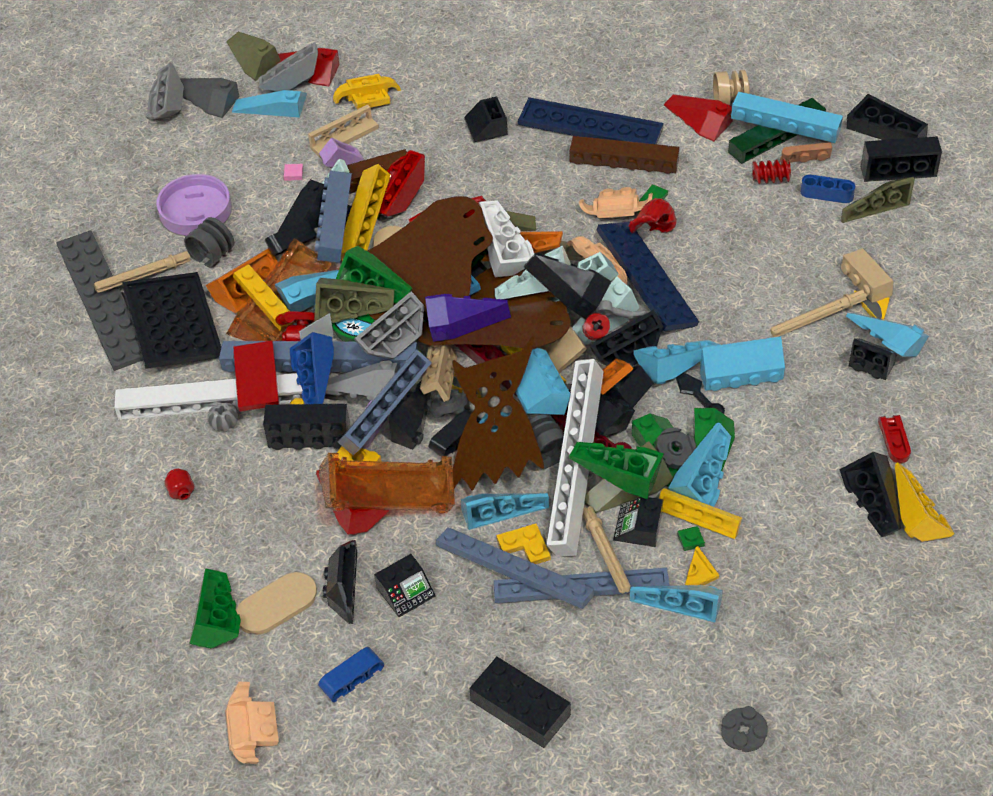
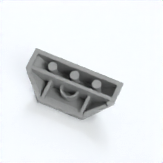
[259,43,318,91]
[146,63,184,119]
[354,292,424,359]

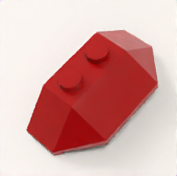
[379,150,425,216]

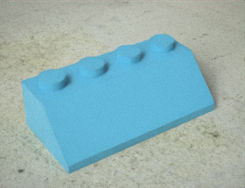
[700,336,785,391]
[509,348,571,415]

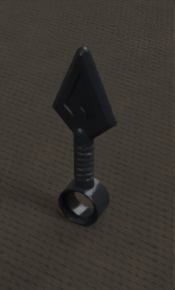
[676,372,725,414]

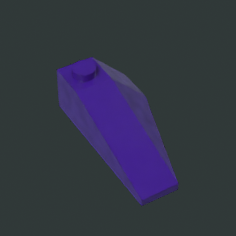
[425,294,511,342]

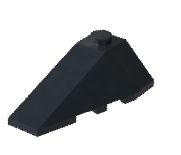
[278,179,327,232]
[388,380,432,450]
[565,383,635,436]
[839,452,901,537]

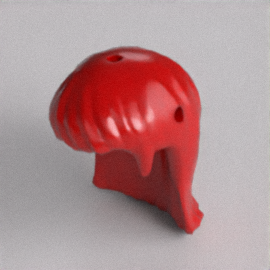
[629,198,677,233]

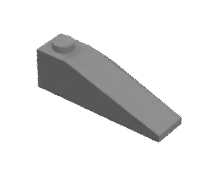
[325,361,398,400]

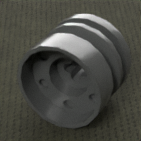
[184,217,235,267]
[530,414,564,469]

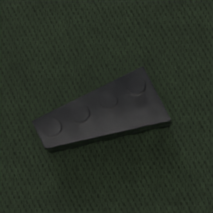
[846,94,928,140]

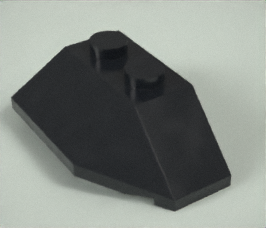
[589,309,663,366]
[323,540,358,624]

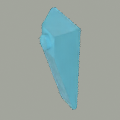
[232,90,307,118]
[634,340,721,384]
[460,493,549,530]

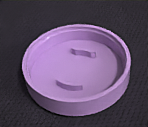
[156,174,232,236]

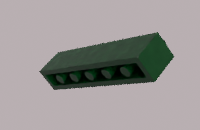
[728,98,826,164]

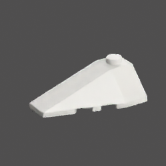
[479,200,534,277]

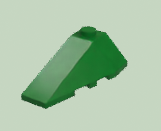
[336,245,413,303]
[693,408,735,471]
[632,413,680,490]
[569,442,664,499]
[189,568,241,649]

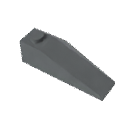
[180,78,239,118]

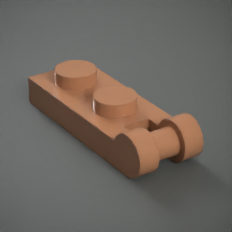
[780,142,832,163]

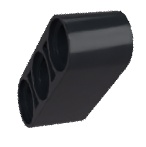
[265,220,317,257]
[428,409,481,459]

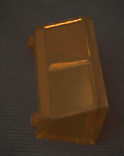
[226,238,332,341]
[319,453,455,514]

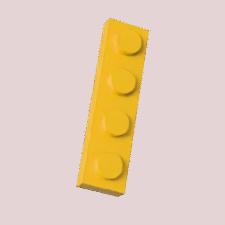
[233,264,294,331]
[659,488,742,539]

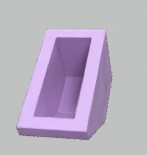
[319,138,363,168]

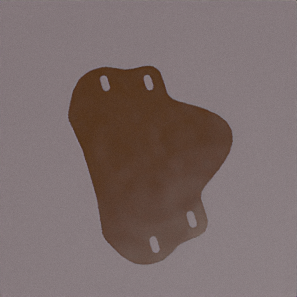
[367,196,493,320]
[417,267,571,349]

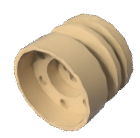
[713,70,750,105]

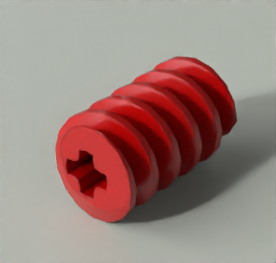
[752,159,791,184]
[583,313,610,341]

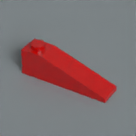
[278,48,340,87]
[664,94,733,142]
[316,468,389,535]

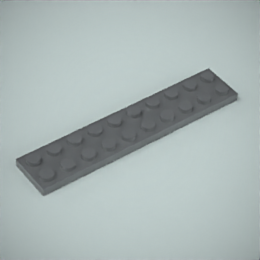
[56,230,143,371]

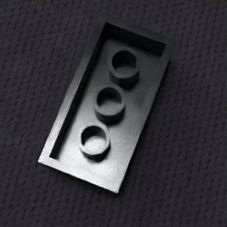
[860,136,942,182]
[263,404,350,450]
[469,656,571,748]

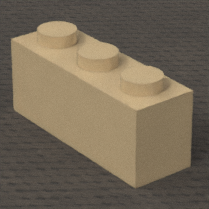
[841,248,893,303]

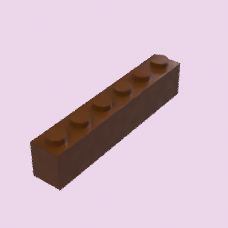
[569,136,680,174]

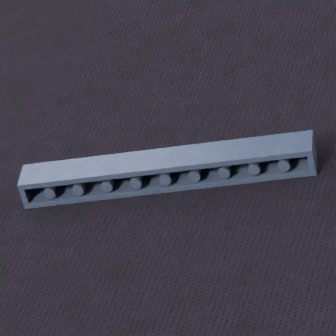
[219,341,418,373]

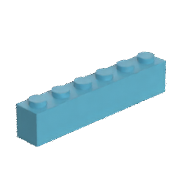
[731,92,843,143]

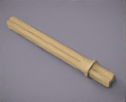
[94,251,191,293]
[770,289,867,337]
[583,506,630,594]

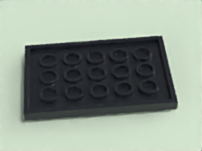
[122,272,221,369]

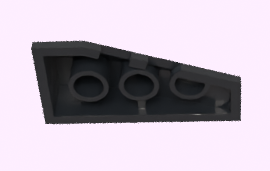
[524,252,611,320]

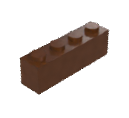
[347,149,407,192]

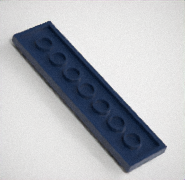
[518,97,664,144]
[596,222,699,331]

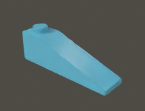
[275,270,339,312]
[846,313,929,357]
[669,423,731,507]
[630,585,723,622]

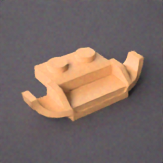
[579,187,653,218]
[567,236,628,285]
[225,682,279,764]

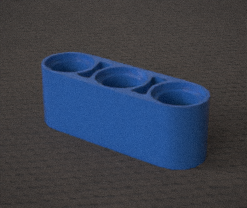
[800,174,856,203]
[318,647,384,702]

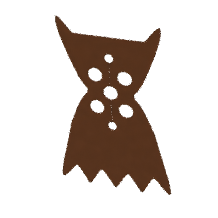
[448,336,544,495]

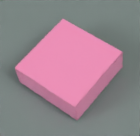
[284,164,303,181]

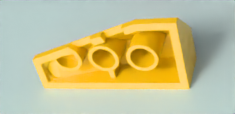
[895,462,954,542]

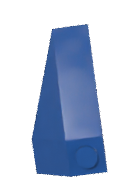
[290,332,334,404]

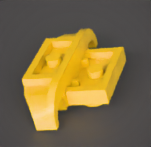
[333,74,401,109]

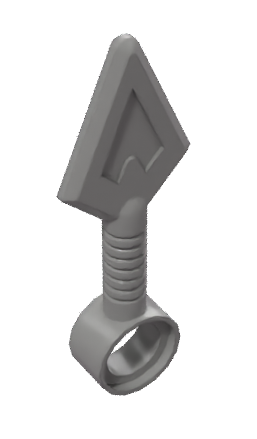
[595,300,648,322]

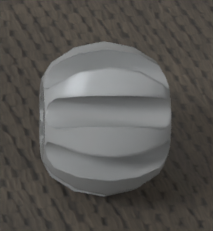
[208,402,238,432]

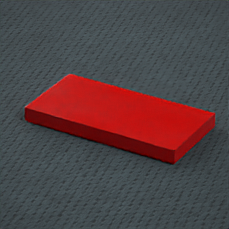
[233,340,280,412]

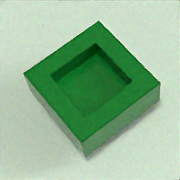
[677,526,705,551]

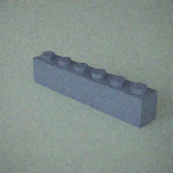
[315,170,352,263]
[338,350,432,455]

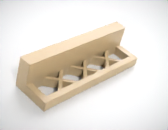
[308,105,379,158]
[420,345,458,402]

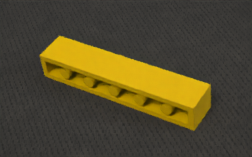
[340,164,391,261]

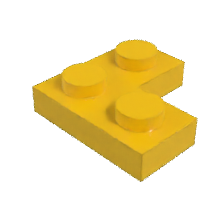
[496,523,551,564]

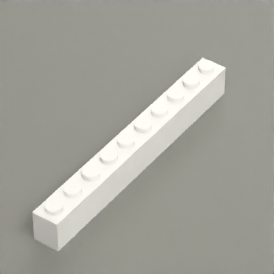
[547,359,604,556]
[114,373,303,420]

